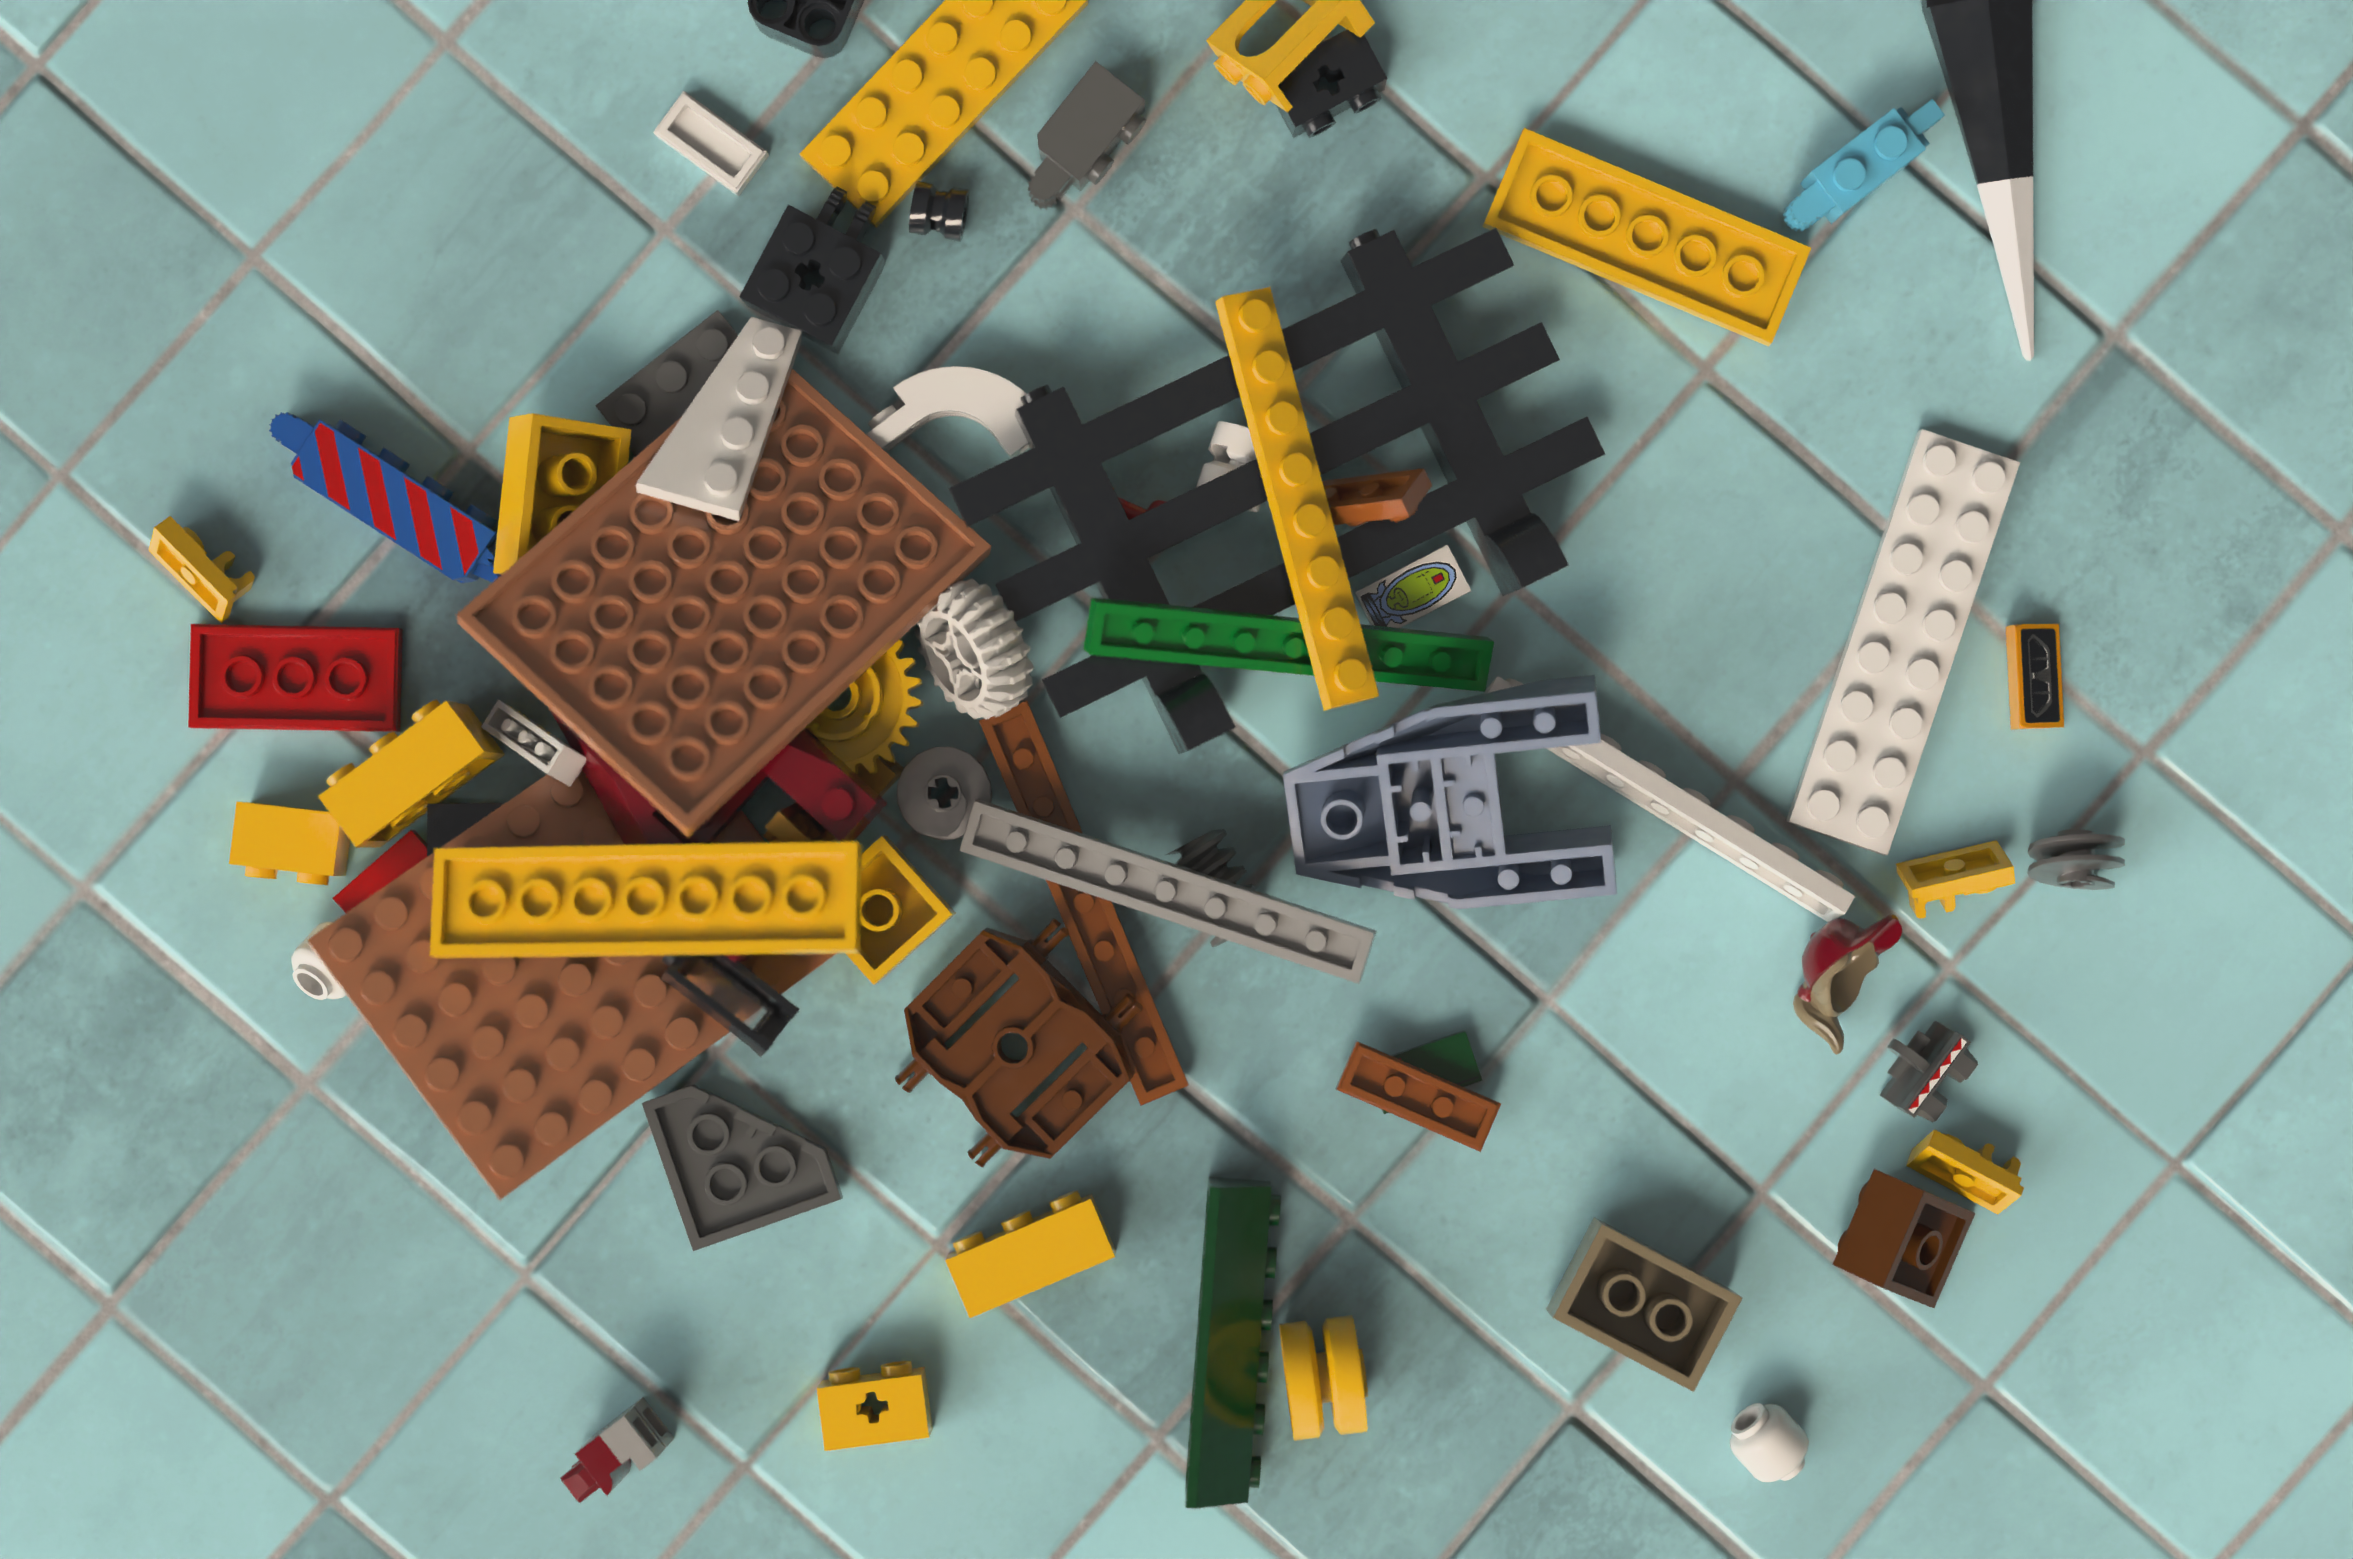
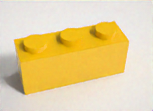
[945,1190,1116,1318]

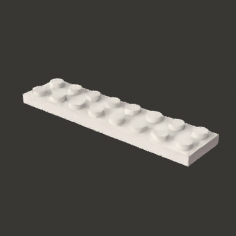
[1786,429,2020,855]

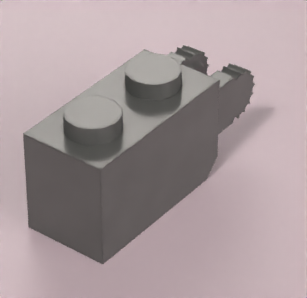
[1028,61,1146,210]

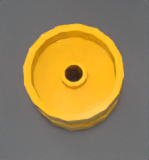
[1279,1315,1368,1441]

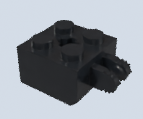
[739,186,885,354]

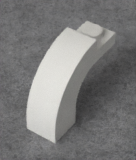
[866,366,1030,458]

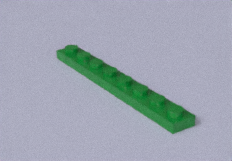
[1083,597,1494,692]

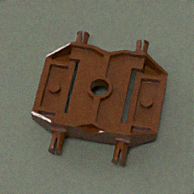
[895,919,1143,1167]

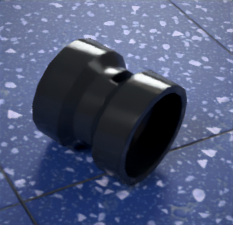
[909,181,969,242]

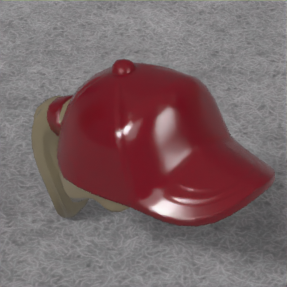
[1793,914,1902,1054]

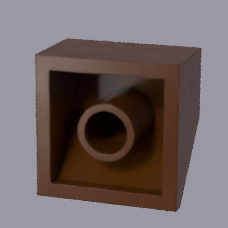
[1832,1169,1975,1308]

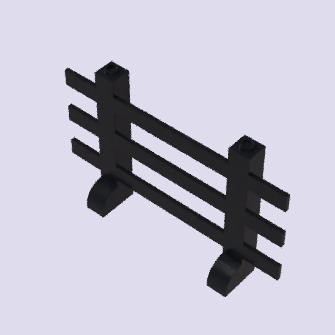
[949,228,1605,754]

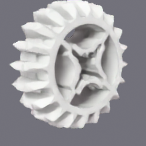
[914,578,1034,720]

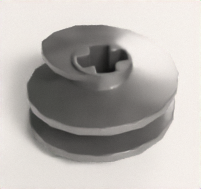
[897,746,992,840]
[2027,829,2125,890]

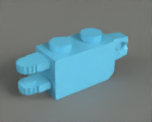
[1783,99,1945,232]

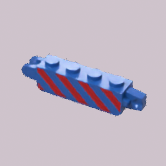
[269,412,501,584]

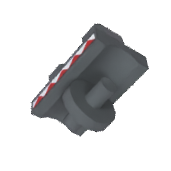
[1880,1021,1978,1122]

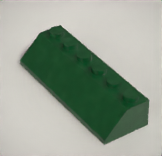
[1185,1177,1281,1509]

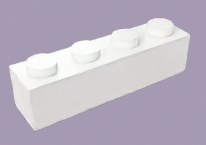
[481,699,586,787]

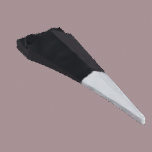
[1921,0,2034,361]

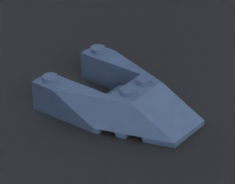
[1283,675,1617,909]

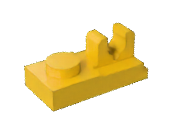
[148,516,255,623]
[1896,840,2015,919]
[1906,1129,2024,1215]

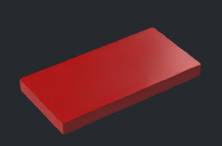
[188,624,403,732]

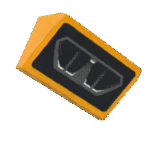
[2005,624,2064,730]

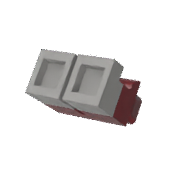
[561,1397,674,1503]

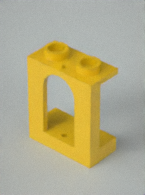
[1206,0,1375,113]

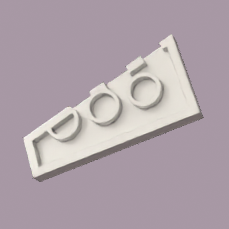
[636,317,802,521]

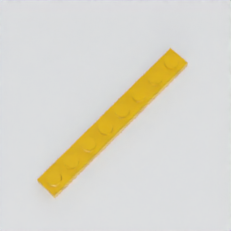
[1215,287,1379,711]

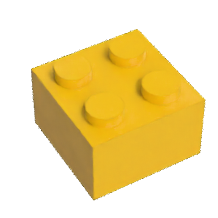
[845,836,956,985]

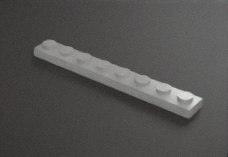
[959,799,1377,983]

